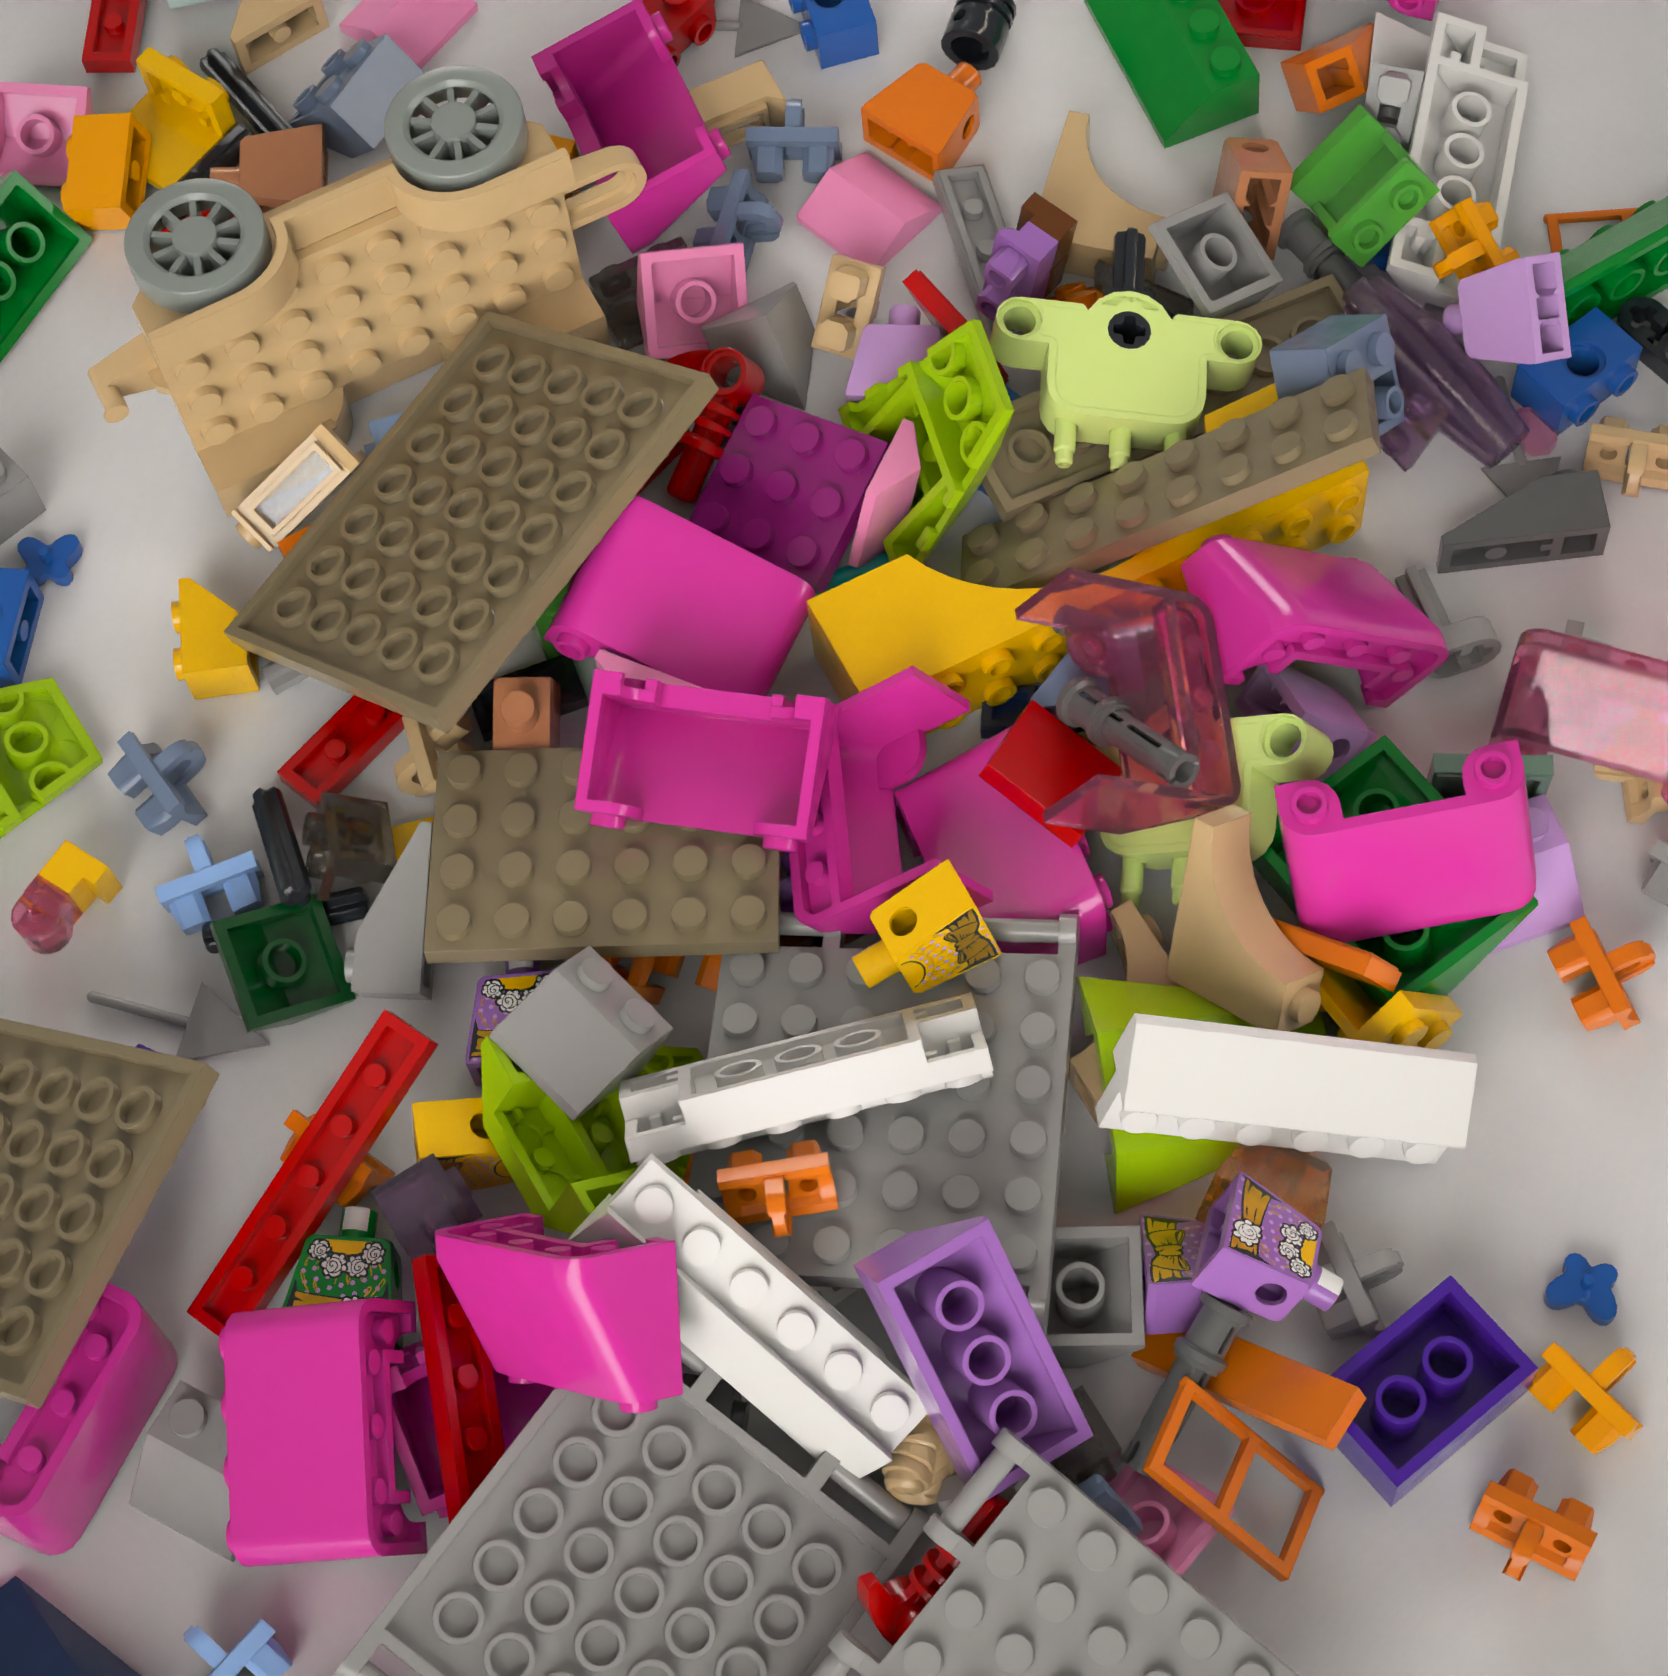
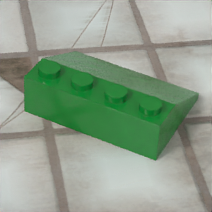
[1252,735,1538,1010]

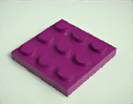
[688,393,890,594]

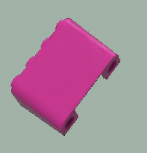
[893,726,1113,965]

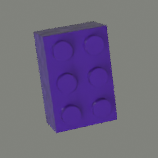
[1330,1275,1538,1507]

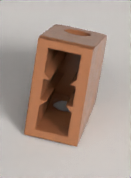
[210,124,328,213]
[1213,137,1293,260]
[493,677,561,750]

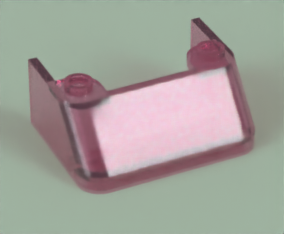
[1015,568,1241,835]
[1488,628,1668,804]

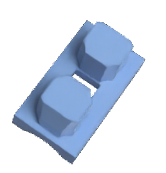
[155,834,265,935]
[183,1618,293,1676]

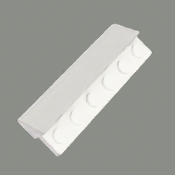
[1386,12,1529,313]
[619,992,994,1167]
[1095,1013,1478,1164]
[567,1153,927,1478]

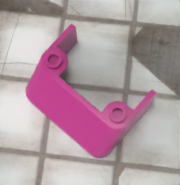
[789,666,994,934]

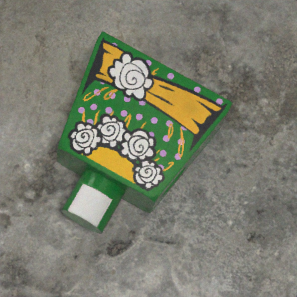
[282,1206,404,1350]

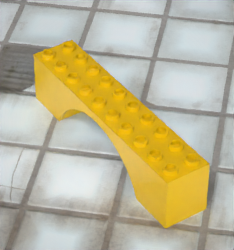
[806,383,1369,734]

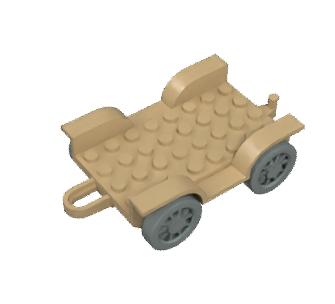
[88,65,647,517]

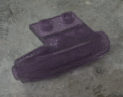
[1341,276,1530,472]

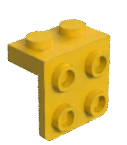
[128,47,236,190]
[1319,967,1463,1049]

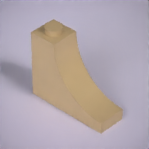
[1042,110,1169,290]
[1165,804,1324,1032]

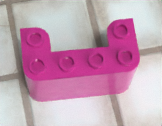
[0,1283,178,1556]
[219,1298,427,1567]

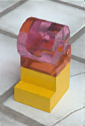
[11,840,123,954]

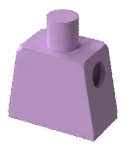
[1443,252,1572,364]
[845,304,941,403]
[1235,664,1378,776]

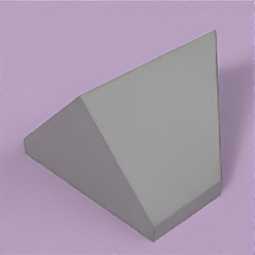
[700,282,815,410]

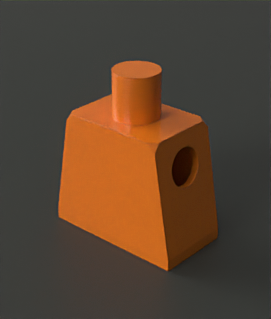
[861,62,982,182]

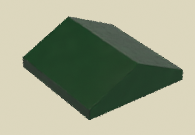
[209,893,357,1033]

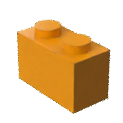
[61,112,152,231]

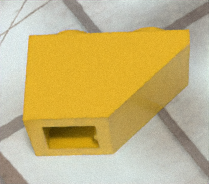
[171,578,260,700]

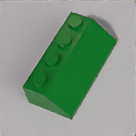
[1084,0,1260,149]
[0,170,93,363]
[1558,196,1668,327]

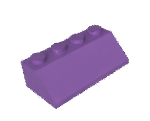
[853,1216,1094,1501]

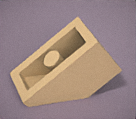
[230,0,330,75]

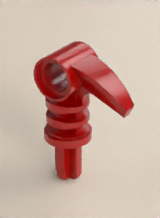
[666,347,765,504]
[857,1494,1009,1647]

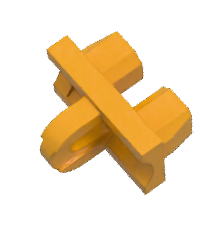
[1428,197,1521,281]
[1527,1342,1644,1455]

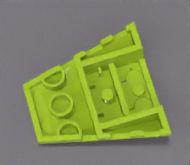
[838,319,1014,564]
[0,677,103,839]
[1076,976,1326,1214]
[481,1036,705,1235]

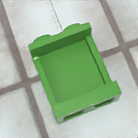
[1290,104,1440,268]

